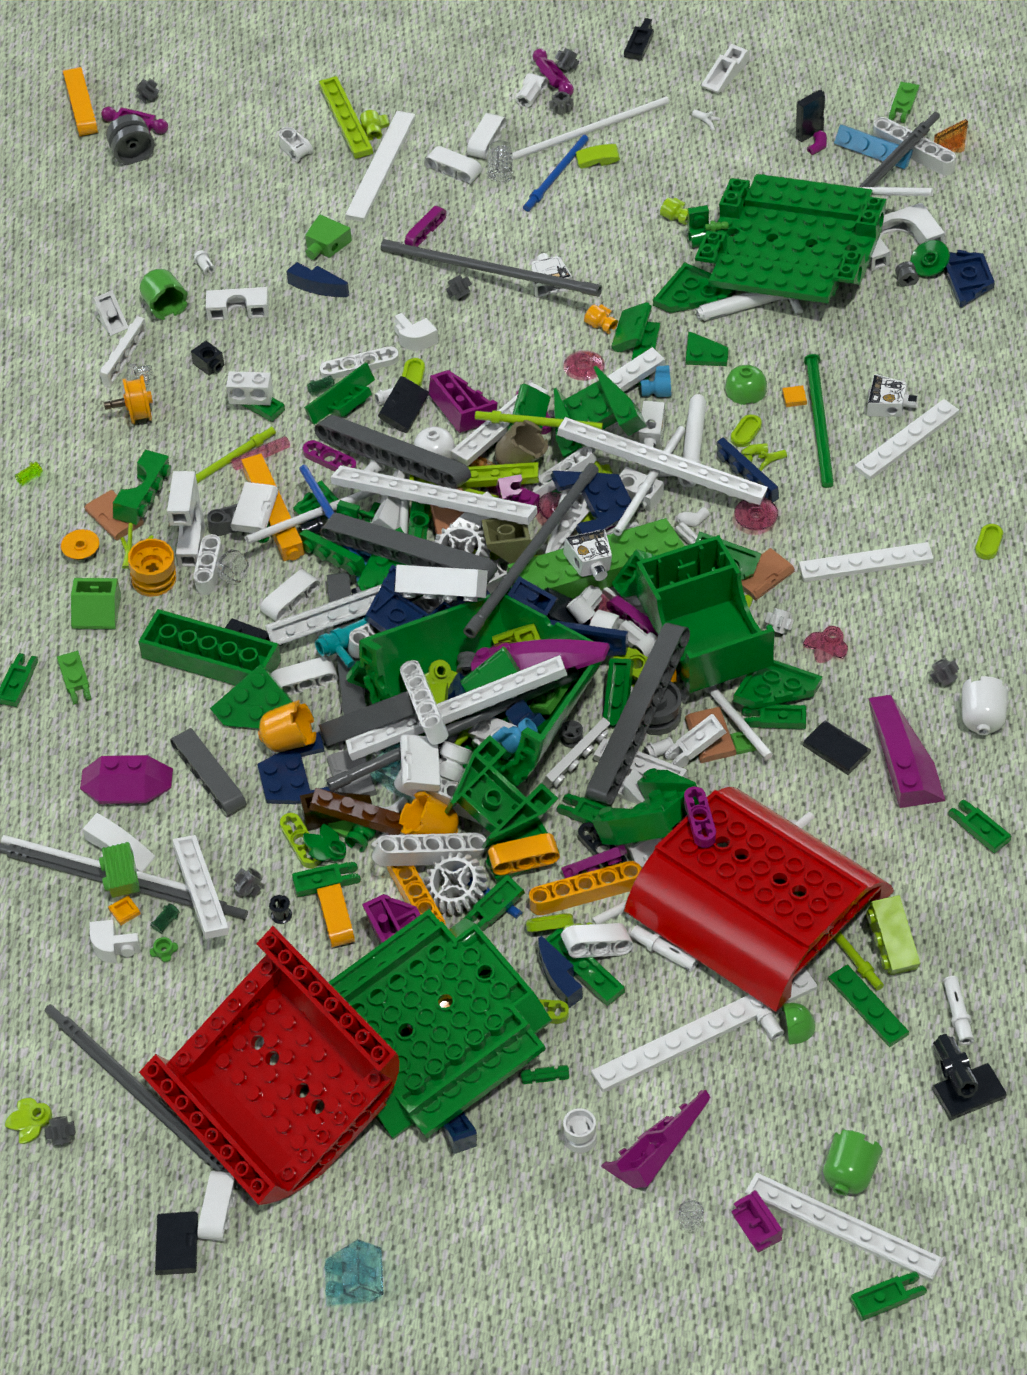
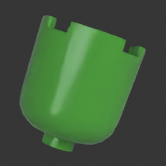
[140,269,188,320]
[823,1130,883,1196]

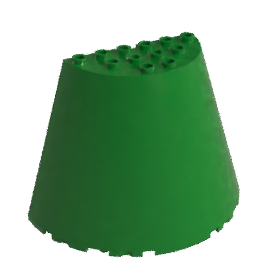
[359,594,603,787]

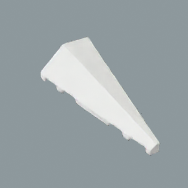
[371,469,407,530]
[544,489,590,554]

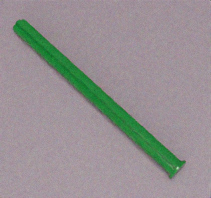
[804,354,834,488]

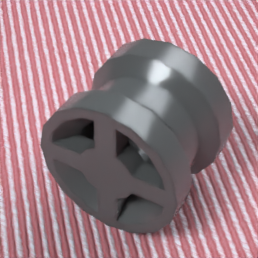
[895,261,919,287]
[456,651,476,677]
[560,720,583,748]

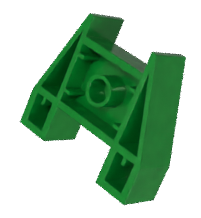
[553,366,647,458]
[445,735,559,849]
[592,768,698,845]

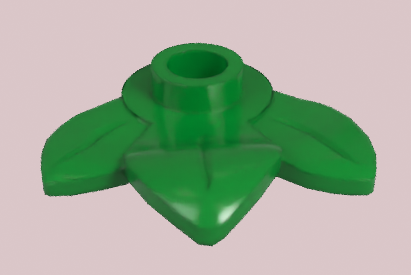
[303,824,346,861]

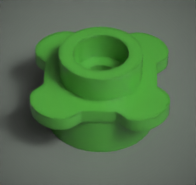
[150,937,178,962]

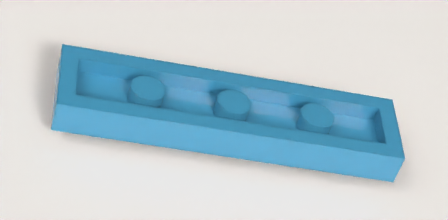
[834,124,913,169]

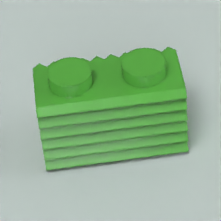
[99,842,140,898]

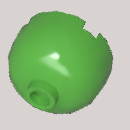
[725,365,767,405]

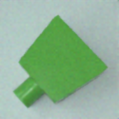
[305,214,352,260]

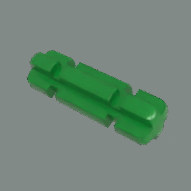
[521,1065,570,1084]

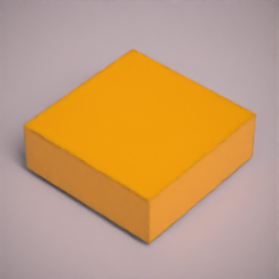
[782,385,807,407]
[108,895,141,926]

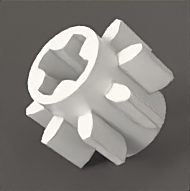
[764,608,794,634]

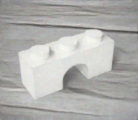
[206,287,269,321]

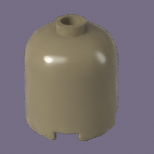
[495,420,548,465]

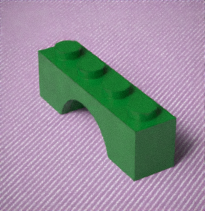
[113,450,171,525]

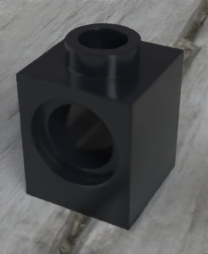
[191,340,224,376]

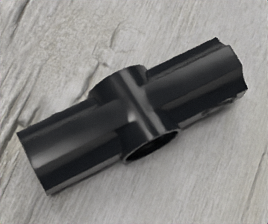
[933,1034,979,1098]

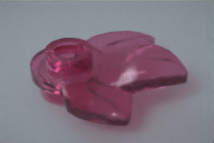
[803,626,848,663]

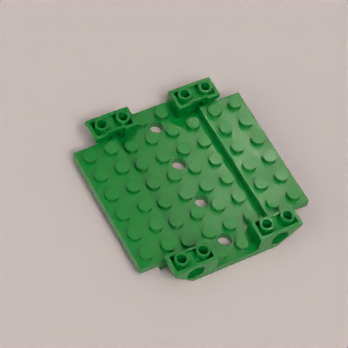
[695,174,887,304]
[329,909,552,1140]

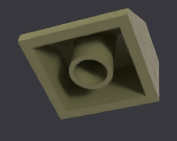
[482,518,531,564]

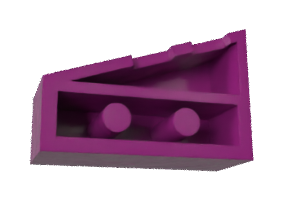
[429,370,498,433]

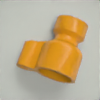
[584,304,618,334]

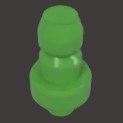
[705,220,728,232]

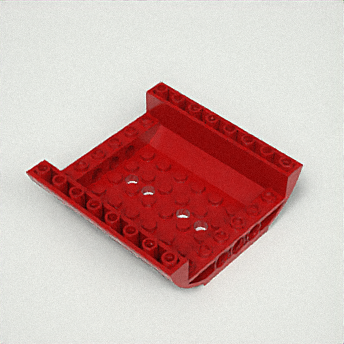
[624,787,894,1012]
[139,925,399,1205]

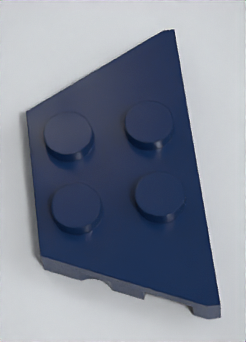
[944,250,995,307]

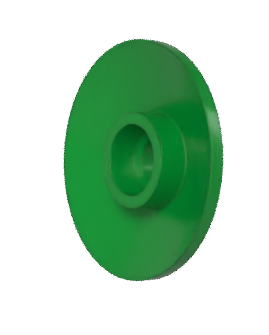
[910,240,950,277]

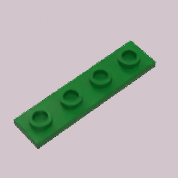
[304,362,375,425]

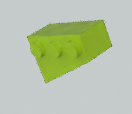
[866,895,920,976]

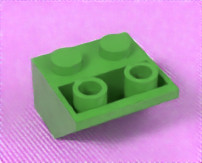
[71,578,121,629]

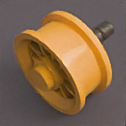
[104,375,153,424]

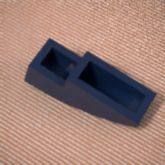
[286,262,350,297]
[538,935,583,1008]

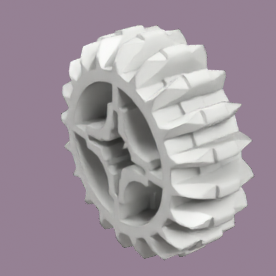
[432,522,491,559]
[424,852,488,916]

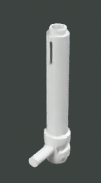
[696,292,803,322]
[658,394,706,487]

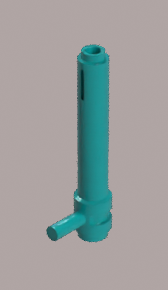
[315,597,420,668]

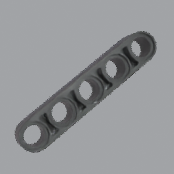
[318,691,416,746]
[170,728,247,817]

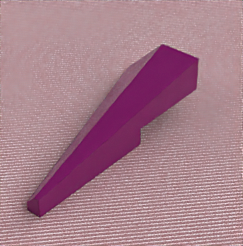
[601,1090,710,1188]

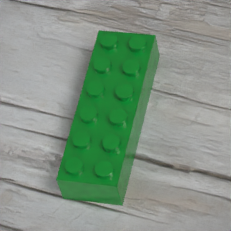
[138,609,281,686]

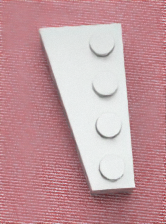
[395,565,488,602]

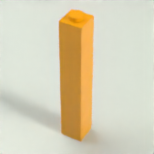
[241,453,304,561]

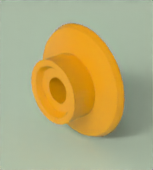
[61,529,99,559]

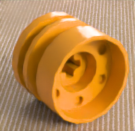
[128,539,176,597]

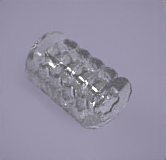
[487,140,513,183]

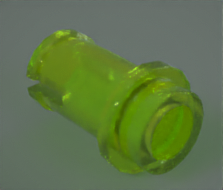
[14,461,43,486]

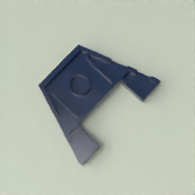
[551,470,632,535]
[365,565,452,632]
[257,732,336,805]

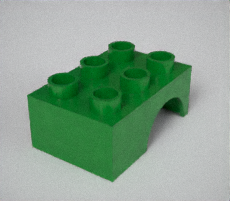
[636,535,775,693]

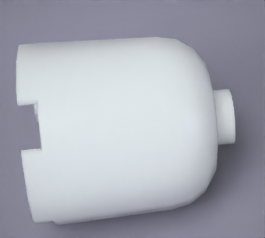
[414,426,457,461]
[962,676,1008,735]

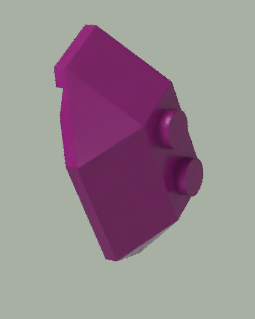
[80,755,173,804]
[362,894,421,944]

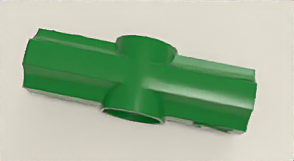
[408,501,430,540]

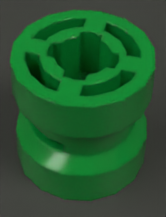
[344,824,376,852]

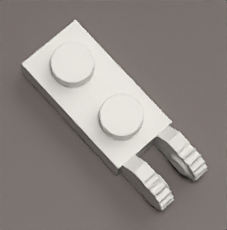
[664,714,727,768]

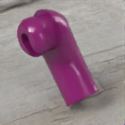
[807,130,827,155]

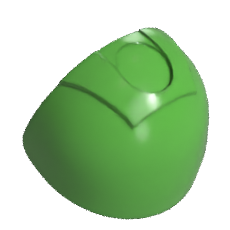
[782,1002,816,1045]

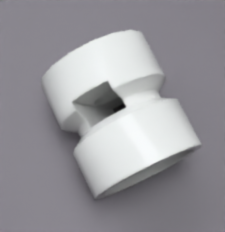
[439,741,472,782]
[563,1108,597,1153]

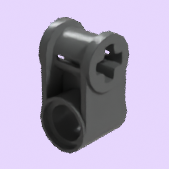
[207,504,239,536]

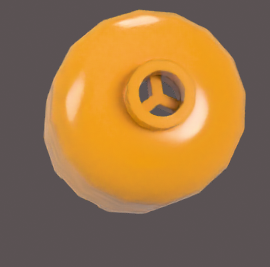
[258,700,316,752]
[399,791,459,835]

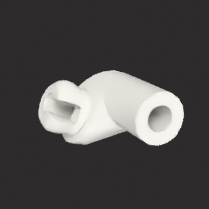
[677,507,710,527]

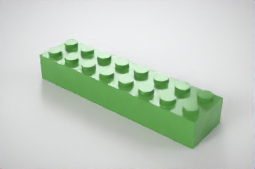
[507,518,685,599]

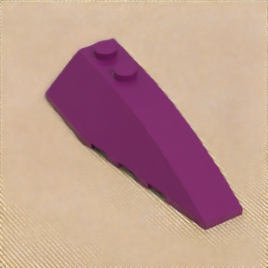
[471,639,610,672]
[868,695,945,808]

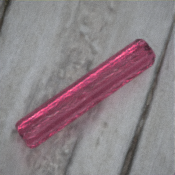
[231,436,290,470]

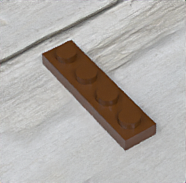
[309,787,402,835]

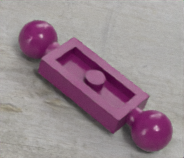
[532,48,574,96]
[101,106,168,134]

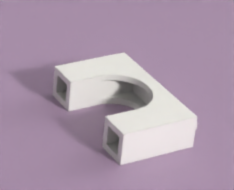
[868,202,945,271]
[167,471,205,567]

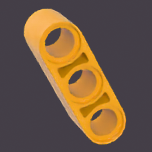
[488,833,560,875]
[317,883,355,947]

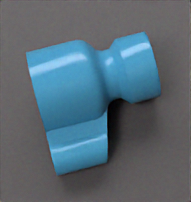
[641,365,672,397]
[492,718,538,754]

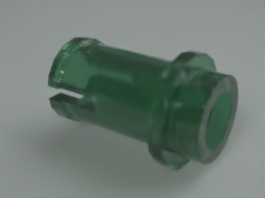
[307,375,335,396]
[150,903,180,934]

